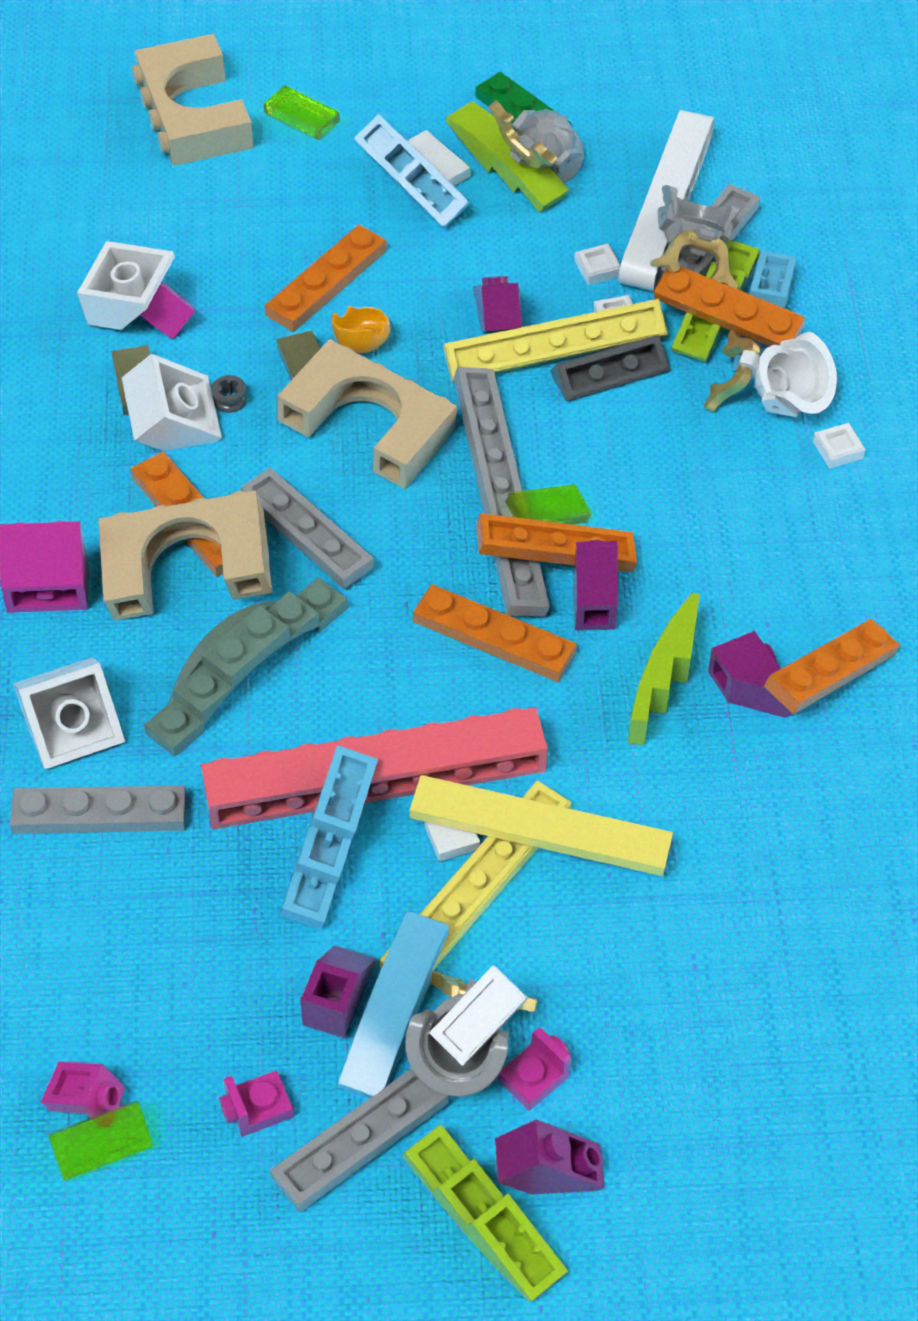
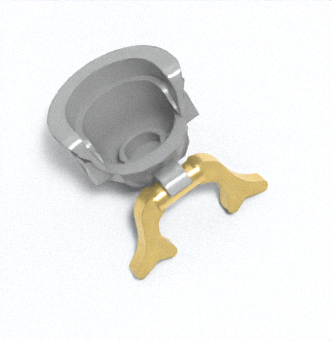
[488,101,584,183]
[650,185,740,289]
[405,971,538,1096]

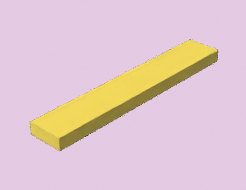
[443,299,668,383]
[410,775,673,876]
[380,780,572,971]

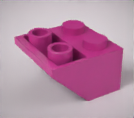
[0,521,89,613]

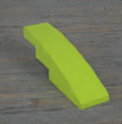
[445,101,569,213]
[671,239,760,362]
[628,593,700,745]
[402,1124,568,1303]

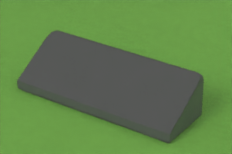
[550,335,670,402]

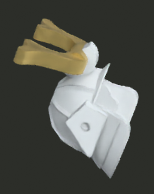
[704,329,837,417]

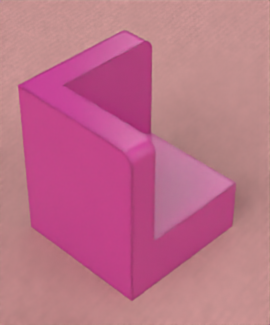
[140,281,195,338]

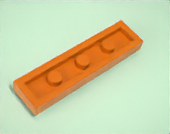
[265,224,387,332]
[654,266,805,347]
[130,451,223,578]
[476,513,637,572]
[413,584,577,683]
[764,619,900,715]

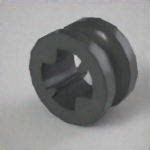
[212,375,247,413]

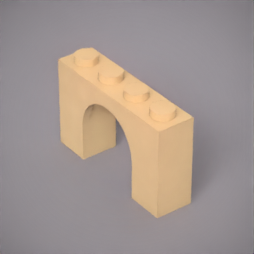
[131,34,253,166]
[277,339,457,489]
[98,490,272,621]

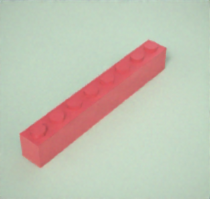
[201,707,548,830]

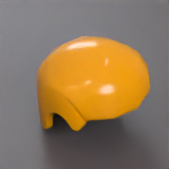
[331,306,391,354]

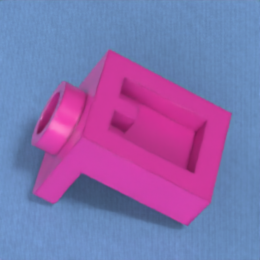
[497,1027,571,1111]
[41,1061,125,1127]
[219,1070,294,1137]

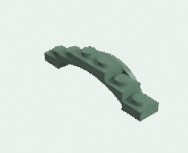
[144,577,348,757]

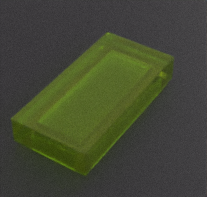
[264,85,340,140]
[505,484,592,525]
[47,1100,153,1181]

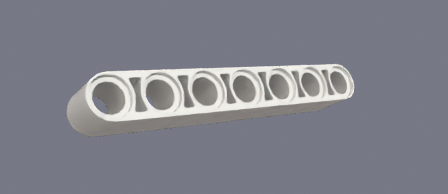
[618,110,715,291]

